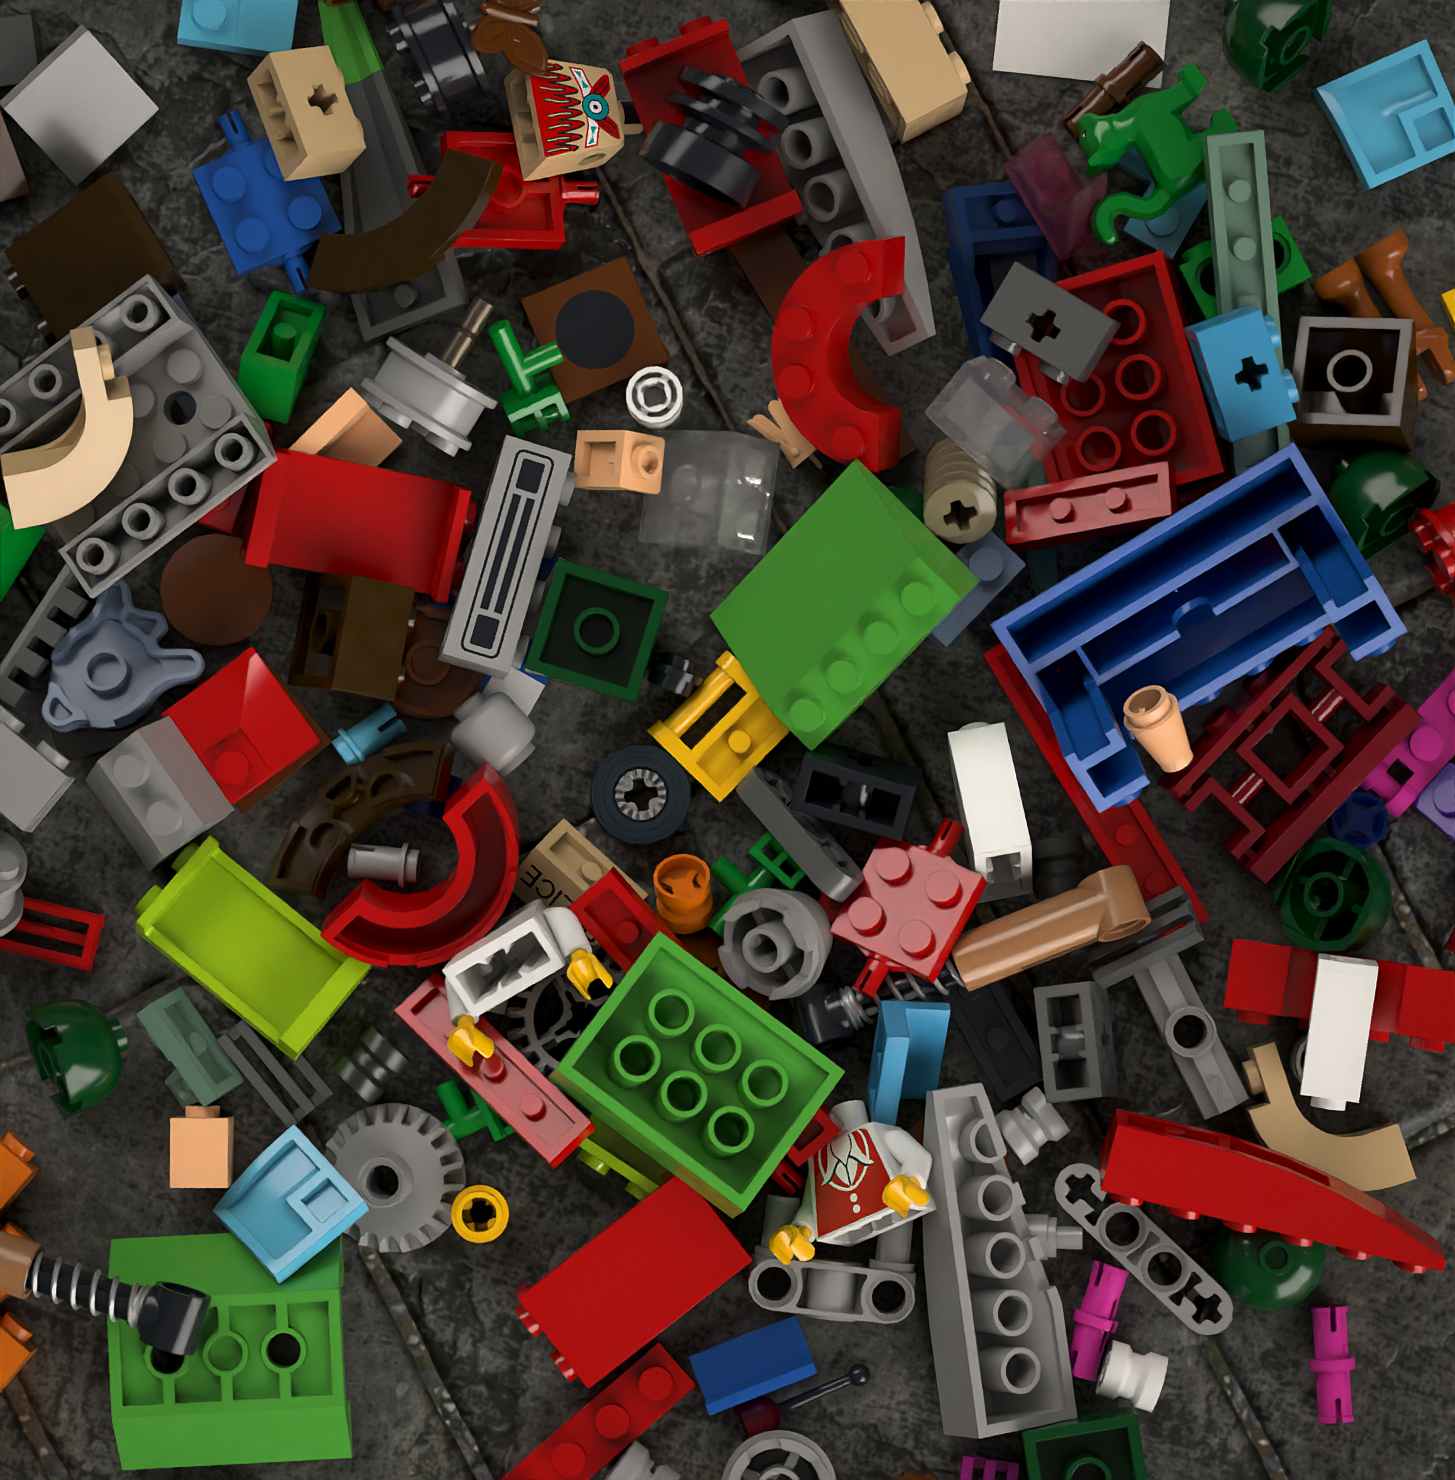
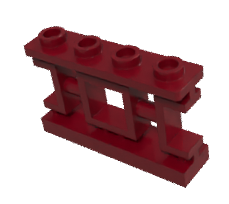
[1157,624,1423,884]

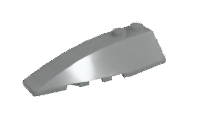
[736,8,936,356]
[922,1083,1077,1439]

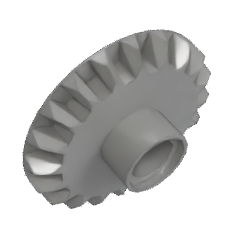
[324,1103,466,1253]

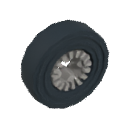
[590,744,692,846]

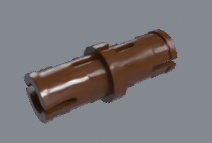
[1059,41,1166,142]

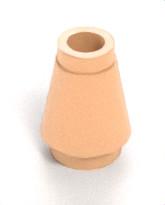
[1123,685,1193,772]

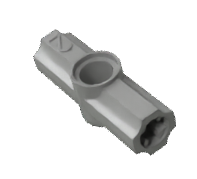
[1132,953,1249,1120]

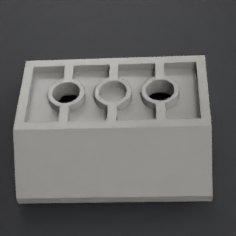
[0,274,278,599]

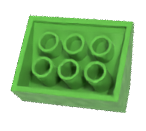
[710,459,980,752]
[547,931,846,1219]

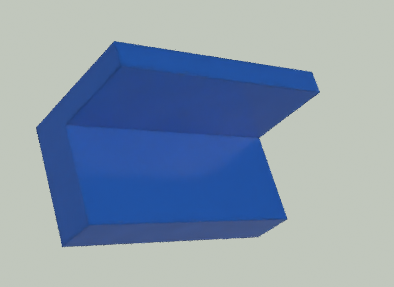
[689,1314,817,1416]

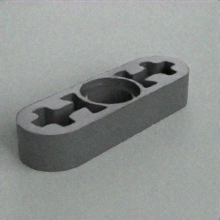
[736,764,864,902]

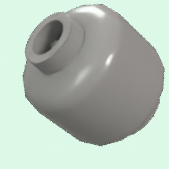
[451,691,536,777]

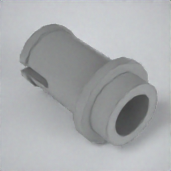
[348,841,422,889]

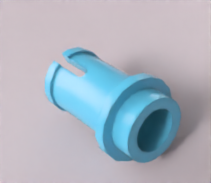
[331,701,408,765]

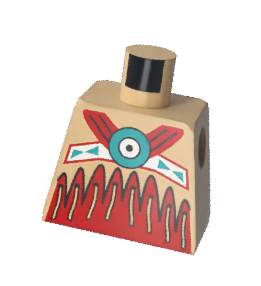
[504,59,643,181]

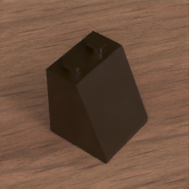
[3,170,187,348]

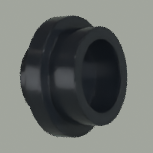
[647,651,703,697]

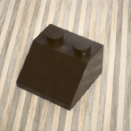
[1286,316,1419,452]
[287,573,416,701]

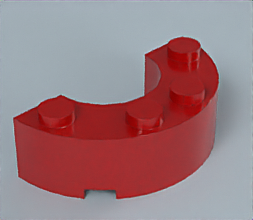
[771,236,905,473]
[320,761,521,968]
[1223,938,1455,1053]

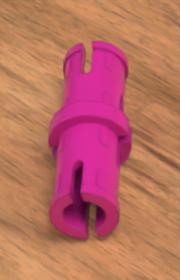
[1068,1260,1129,1382]
[1309,1304,1355,1424]

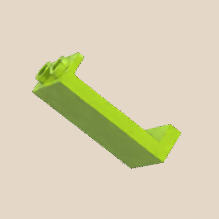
[134,835,371,1062]

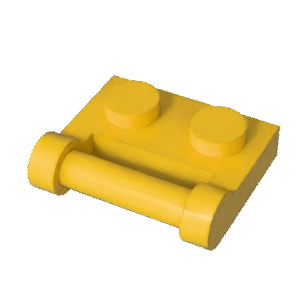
[647,650,790,803]

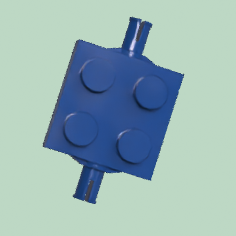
[192,110,342,295]

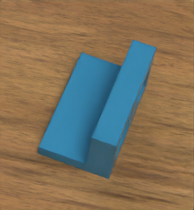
[866,1000,951,1126]

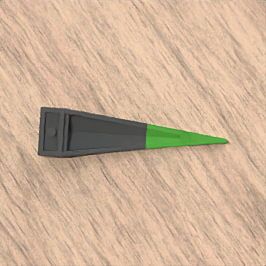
[318,0,470,342]

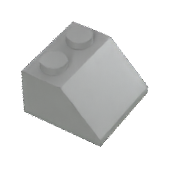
[85,716,235,873]

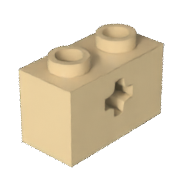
[247,45,366,181]

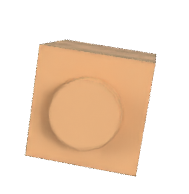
[170,1105,234,1188]

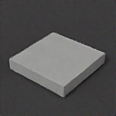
[0,25,159,186]

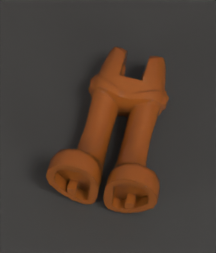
[1310,228,1455,403]

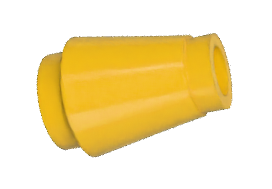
[451,1185,509,1243]

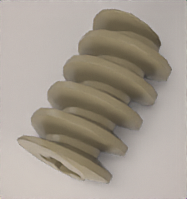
[923,437,997,544]

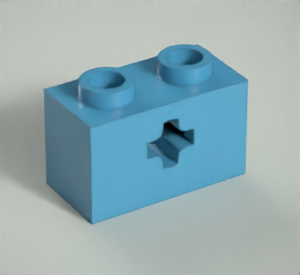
[1184,305,1299,443]

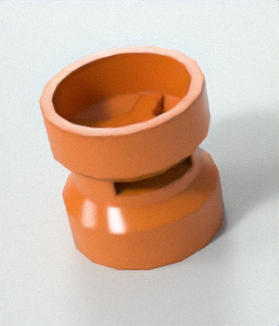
[653,854,714,934]

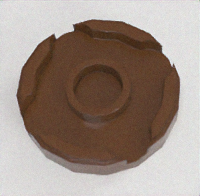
[159,533,275,648]
[387,606,484,721]

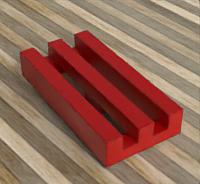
[0,895,106,971]

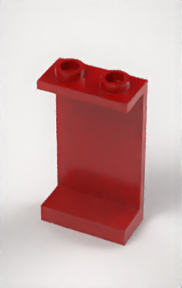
[619,15,804,259]
[239,446,476,603]
[514,1170,753,1389]

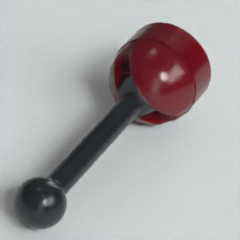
[735,1363,871,1439]

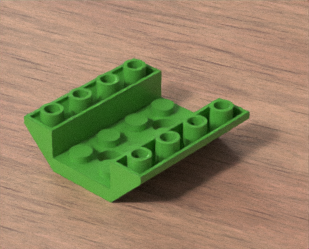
[107,1232,353,1470]

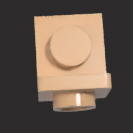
[573,430,665,494]

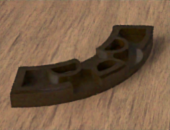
[306,148,504,295]
[267,741,457,899]

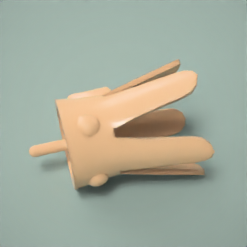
[746,398,823,469]

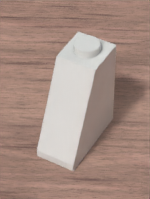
[948,722,1033,903]
[1300,953,1379,1111]

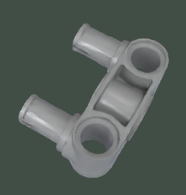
[748,1194,917,1324]

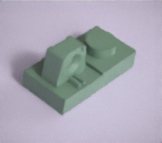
[136,986,245,1109]

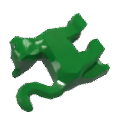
[1076,61,1238,246]

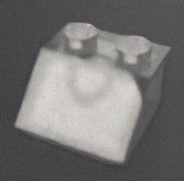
[637,430,781,556]

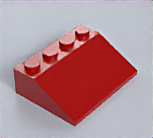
[1013,250,1231,490]

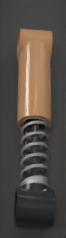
[784,865,1151,1056]
[0,1231,212,1356]

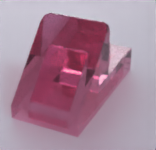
[1002,132,1108,262]

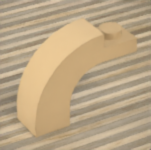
[0,326,133,530]
[1242,1040,1416,1191]

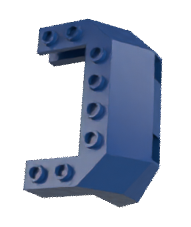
[990,442,1407,813]

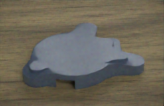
[41,577,206,732]

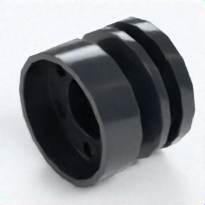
[638,66,789,210]

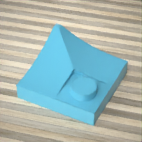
[177,0,298,57]
[1312,39,1455,191]
[212,1124,369,1284]

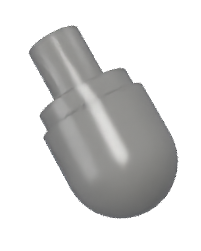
[1024,1214,1083,1260]

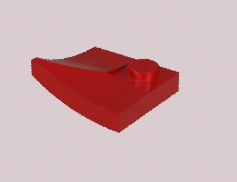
[161,646,322,806]

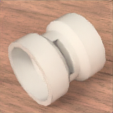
[626,366,683,429]
[1095,1339,1168,1412]

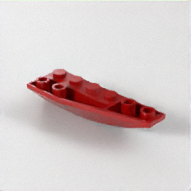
[1099,1108,1446,1273]

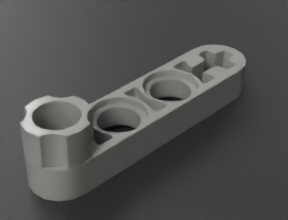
[1054,1163,1234,1335]

